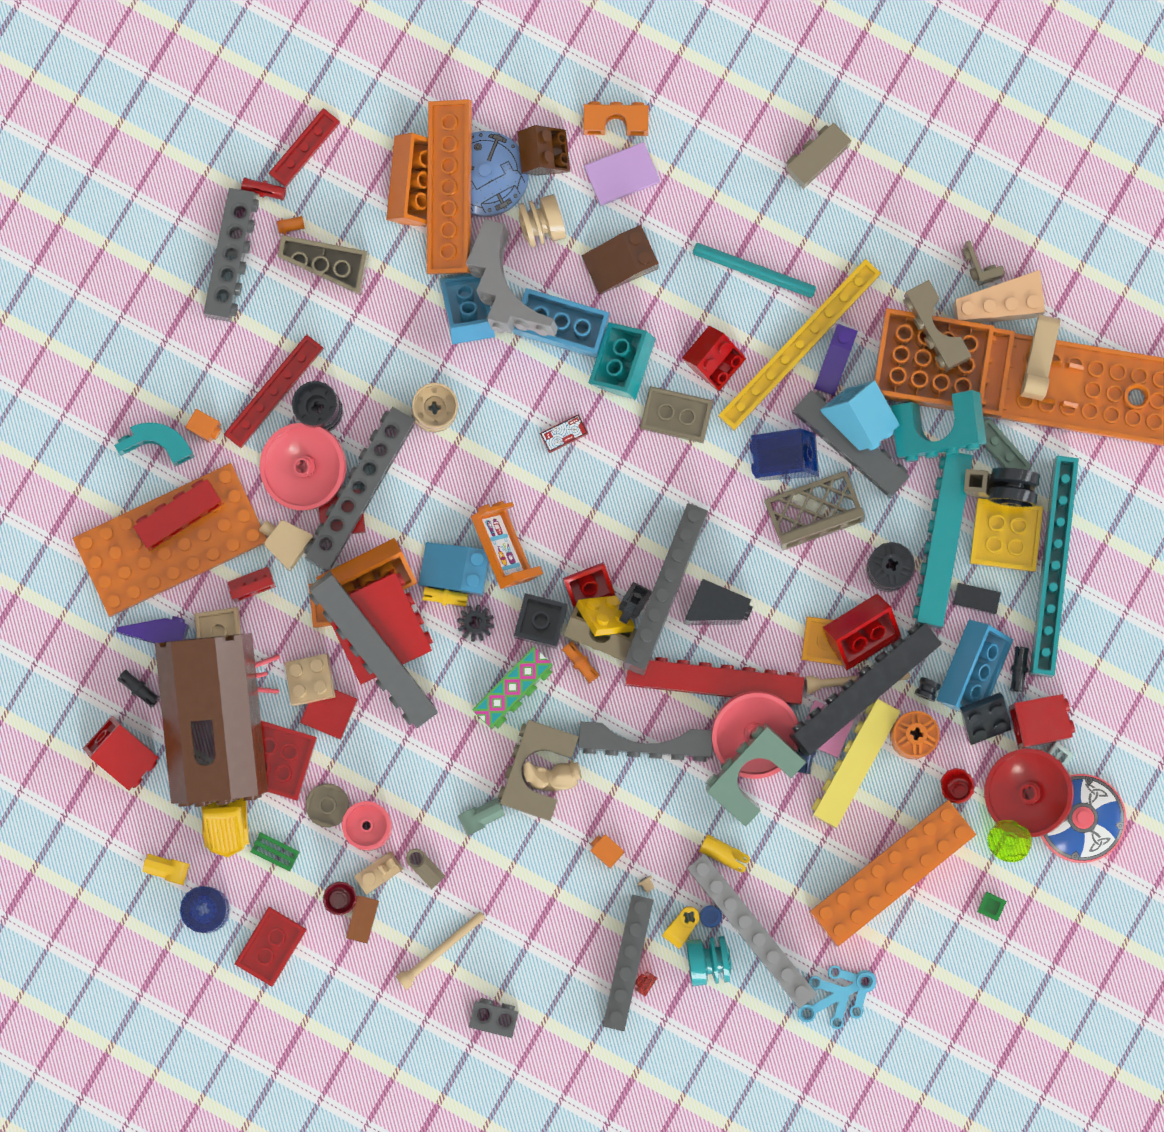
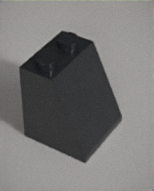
[684,579,753,625]

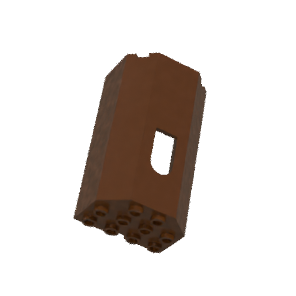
[155,633,268,807]

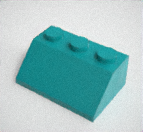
[588,322,656,400]

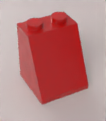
[1009,694,1075,750]
[82,716,159,791]

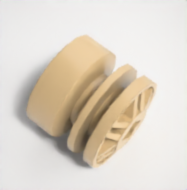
[518,194,566,248]
[411,383,458,433]

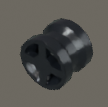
[914,677,941,702]

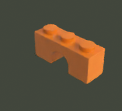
[583,101,649,136]

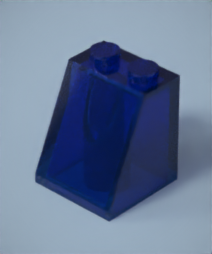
[750,428,819,481]

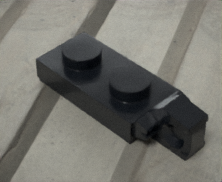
[618,582,652,624]

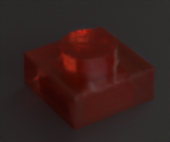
[634,971,657,997]

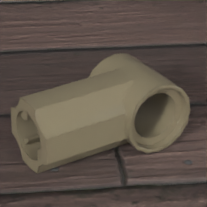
[406,848,445,889]

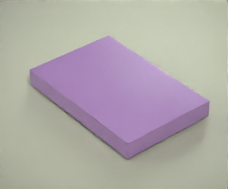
[584,142,660,206]

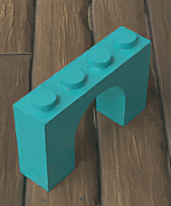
[891,390,987,462]

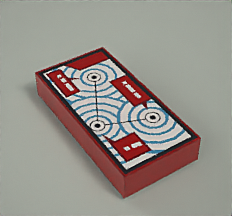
[540,414,588,453]

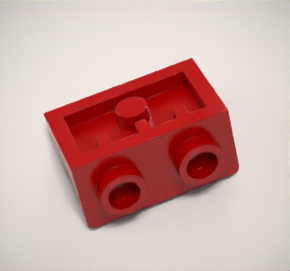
[228,567,276,603]

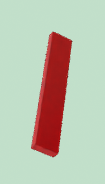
[224,334,324,448]

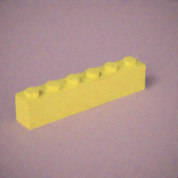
[811,699,901,828]

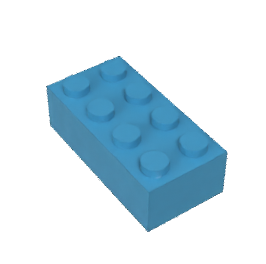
[513,288,609,358]

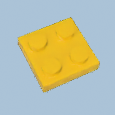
[576,596,635,636]

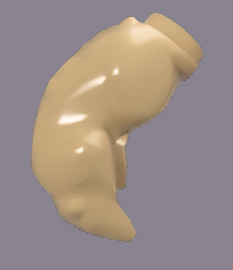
[523,760,582,791]

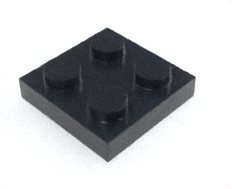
[960,692,1012,745]

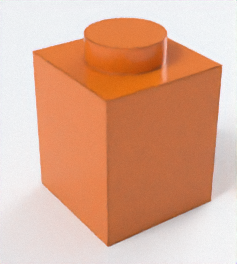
[185,409,222,443]
[590,834,625,869]

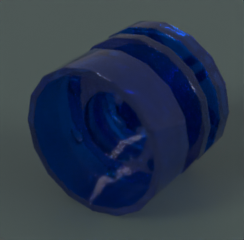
[180,886,231,934]

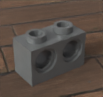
[469,998,519,1038]

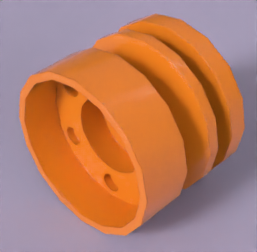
[890,711,939,759]

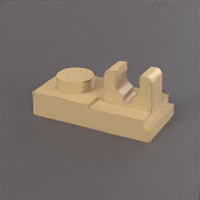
[354,851,403,895]

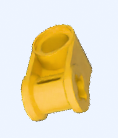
[662,906,700,949]

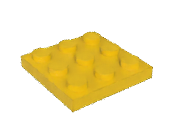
[969,498,1043,572]

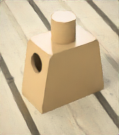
[259,520,315,571]

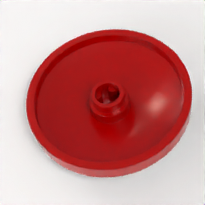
[984,748,1074,838]

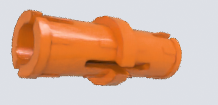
[562,641,600,684]

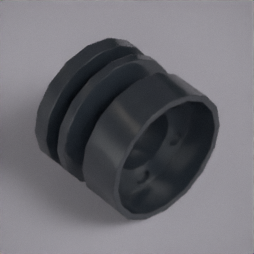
[292,381,343,431]
[865,542,915,592]

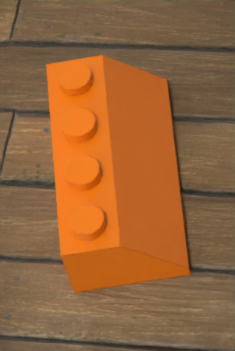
[386,133,428,227]
[316,538,417,593]

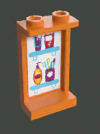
[470,501,543,589]

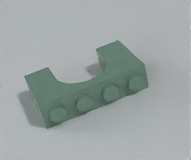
[705,723,806,827]

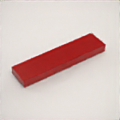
[269,108,340,187]

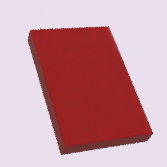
[234,907,307,987]

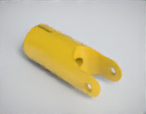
[699,834,750,873]

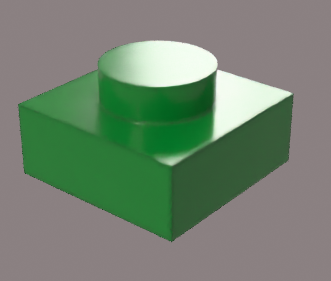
[977,892,1007,921]

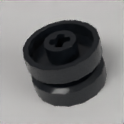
[988,468,1040,507]

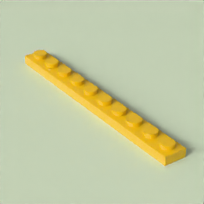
[718,259,881,431]

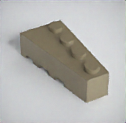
[278,235,369,296]

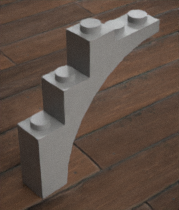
[466,219,558,336]

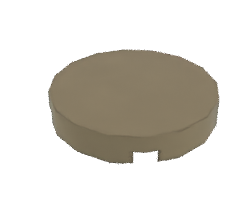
[305,783,350,828]

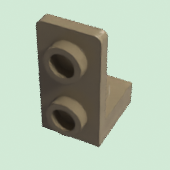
[962,241,1005,286]

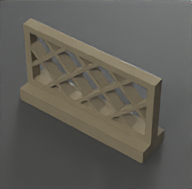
[764,471,865,551]

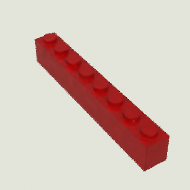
[625,657,804,705]

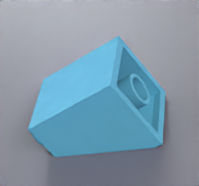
[820,380,899,451]

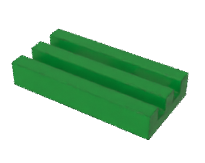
[250,832,300,872]

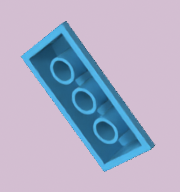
[936,619,1013,713]

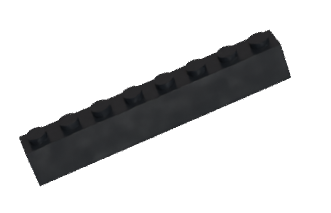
[789,623,942,756]

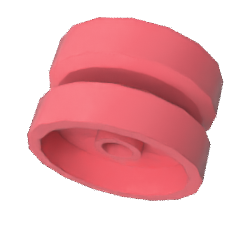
[342,801,393,851]

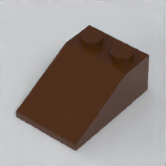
[581,225,659,295]

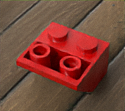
[682,326,747,391]

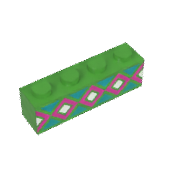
[472,647,553,729]

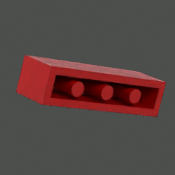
[133,479,224,551]

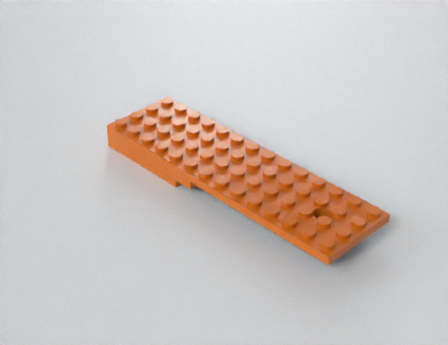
[874,308,1164,446]

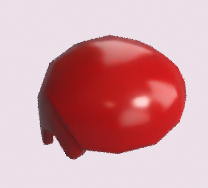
[940,768,975,804]

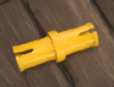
[423,587,468,607]

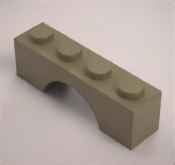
[903,280,972,372]

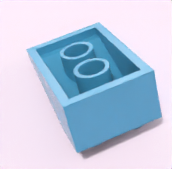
[440,273,495,345]
[418,542,489,597]

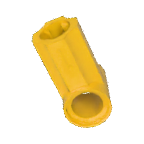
[142,854,190,886]

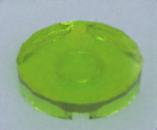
[987,820,1032,863]

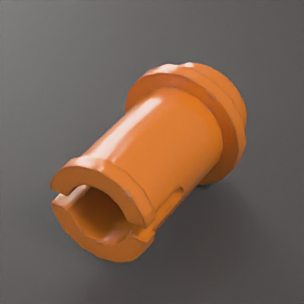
[277,216,305,235]

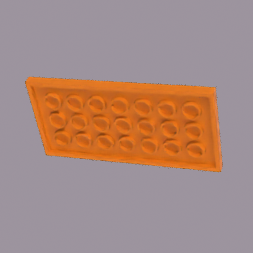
[72,463,267,617]

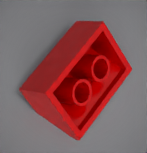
[823,593,901,671]

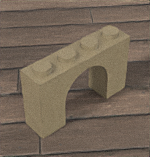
[497,720,579,822]

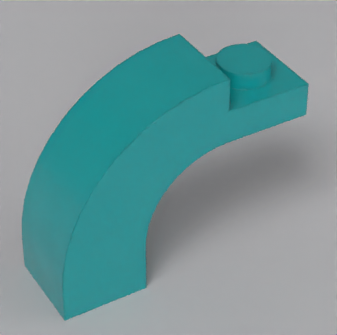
[114,422,195,467]

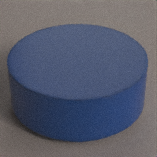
[700,905,722,928]

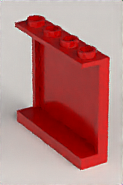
[323,569,433,685]

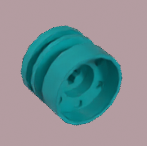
[686,936,732,987]

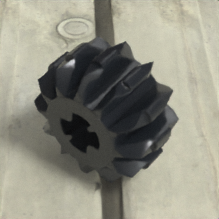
[457,605,494,642]

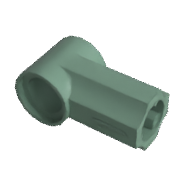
[458,798,505,836]

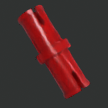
[241,177,286,201]

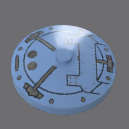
[471,131,529,217]

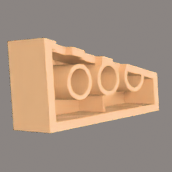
[953,270,1045,323]

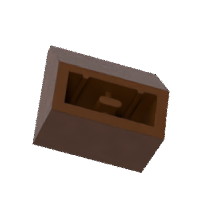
[517,125,570,176]

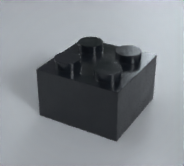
[514,593,568,649]

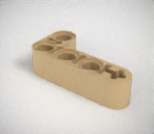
[1020,314,1061,401]

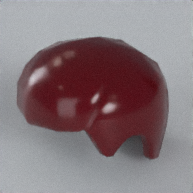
[323,881,357,915]

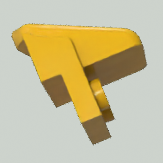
[202,798,249,858]

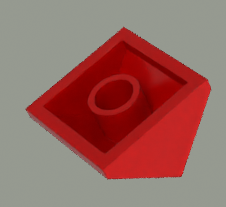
[563,562,616,609]

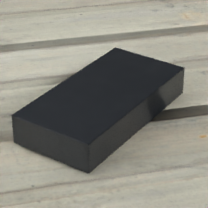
[953,583,1001,615]

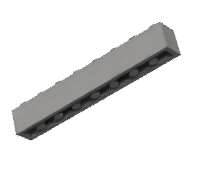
[687,854,817,1008]

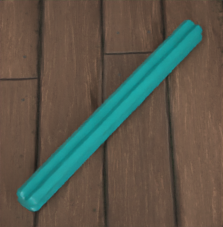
[692,243,816,298]

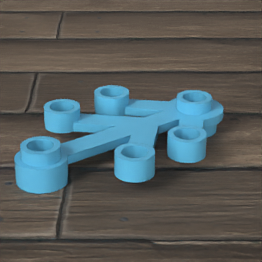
[798,966,876,1029]

